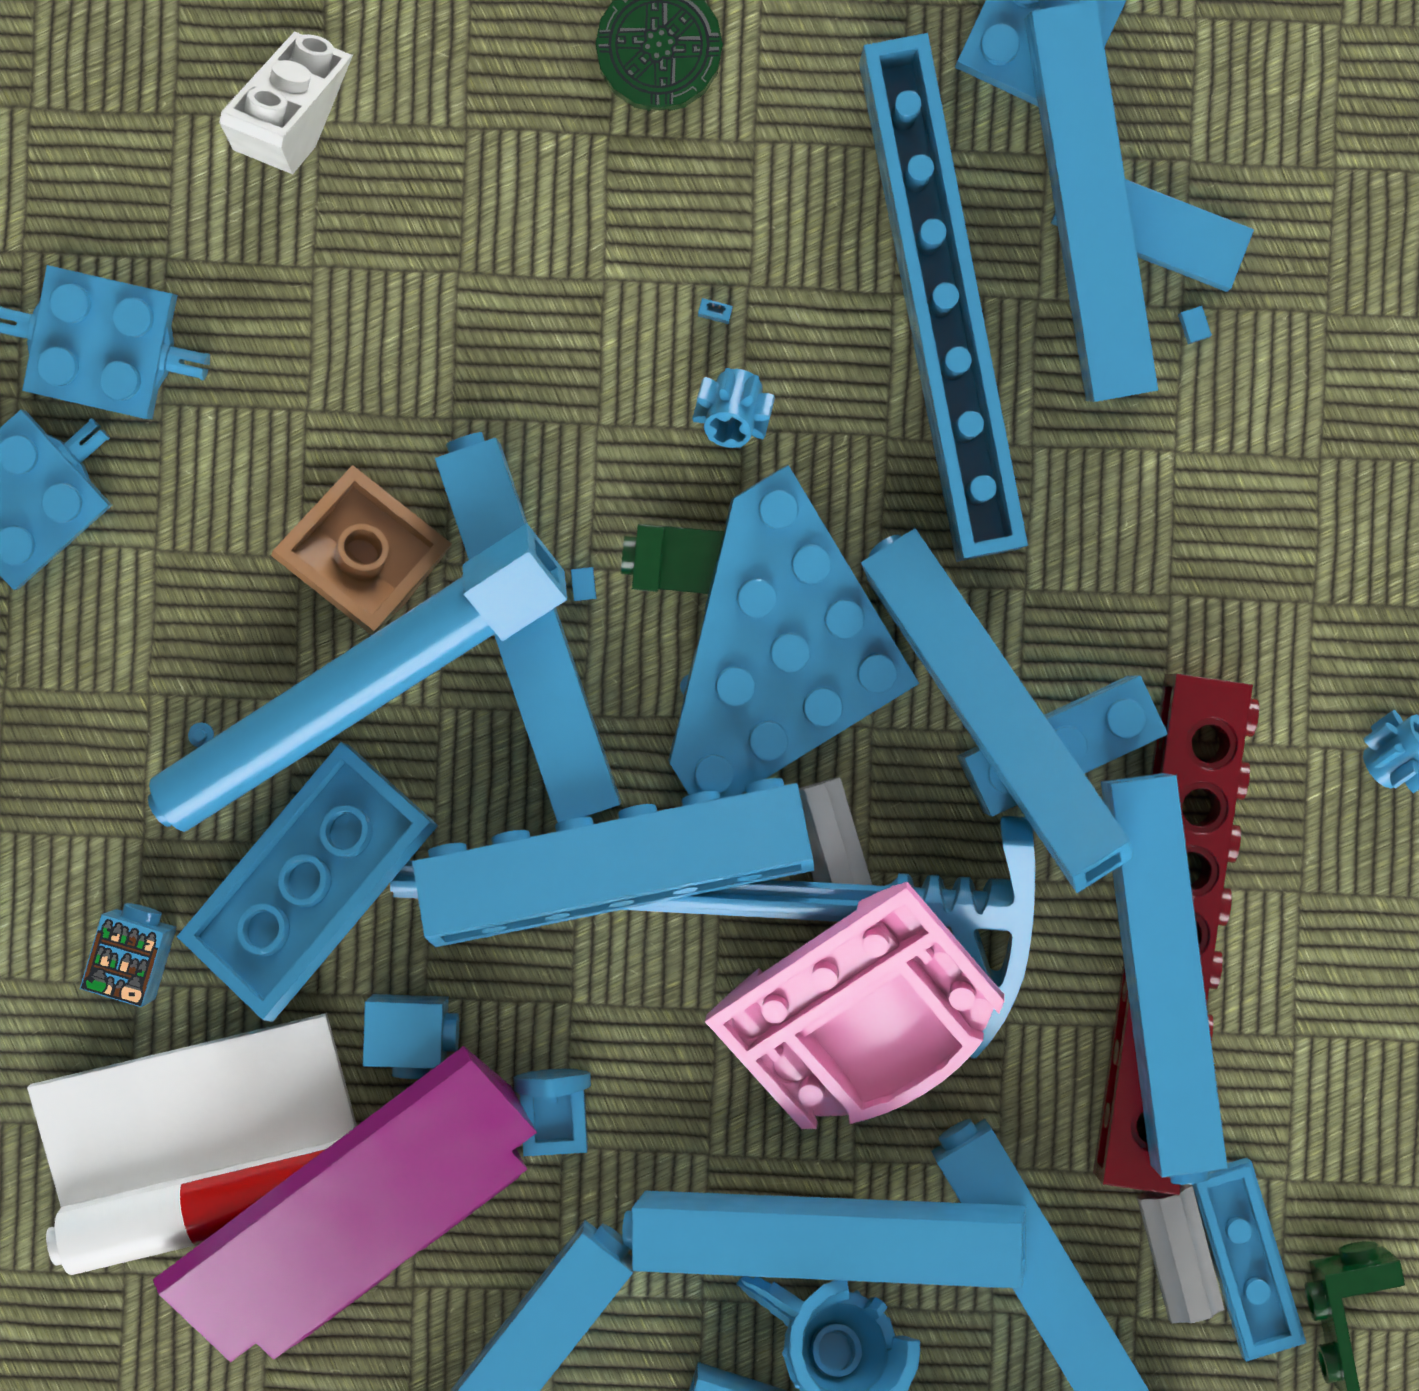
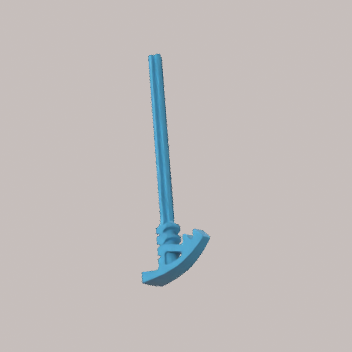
[390,816,1035,1058]

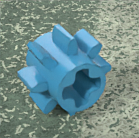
[692,368,775,448]
[1363,710,1419,793]

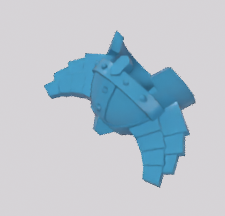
[736,1276,920,1391]

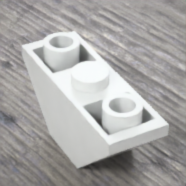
[219,32,353,174]

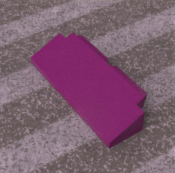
[153,1046,537,1362]

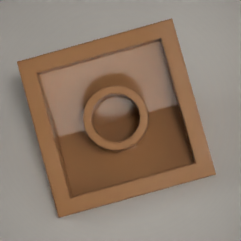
[271,465,452,635]

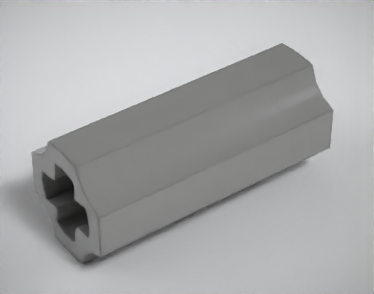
[799,777,873,885]
[1137,1184,1224,1324]

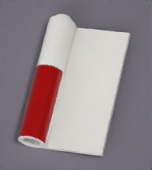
[27,1013,357,1275]

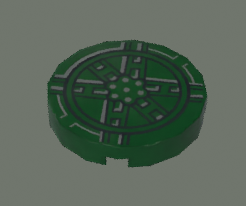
[595,0,723,111]

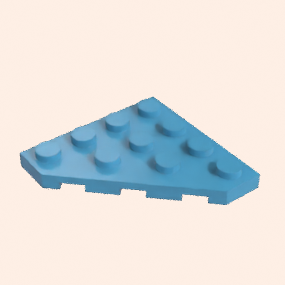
[668,465,919,798]

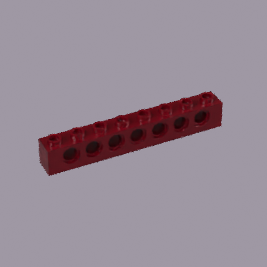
[1093,674,1259,1195]

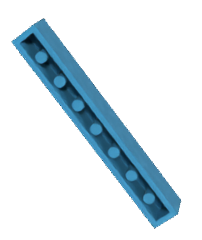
[859,33,1028,562]

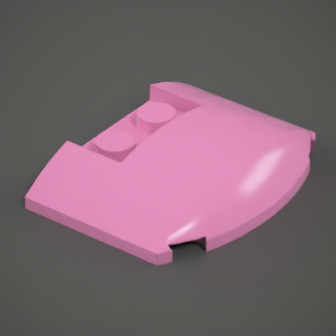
[705,882,1005,1129]

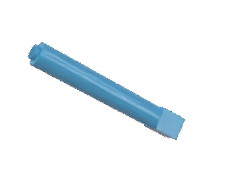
[148,523,567,832]

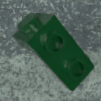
[621,523,725,594]
[1305,1241,1405,1391]

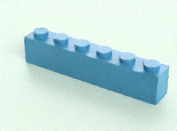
[412,778,815,947]

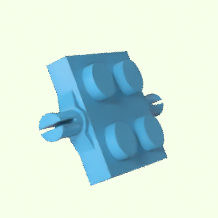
[0,265,210,419]
[0,409,112,590]

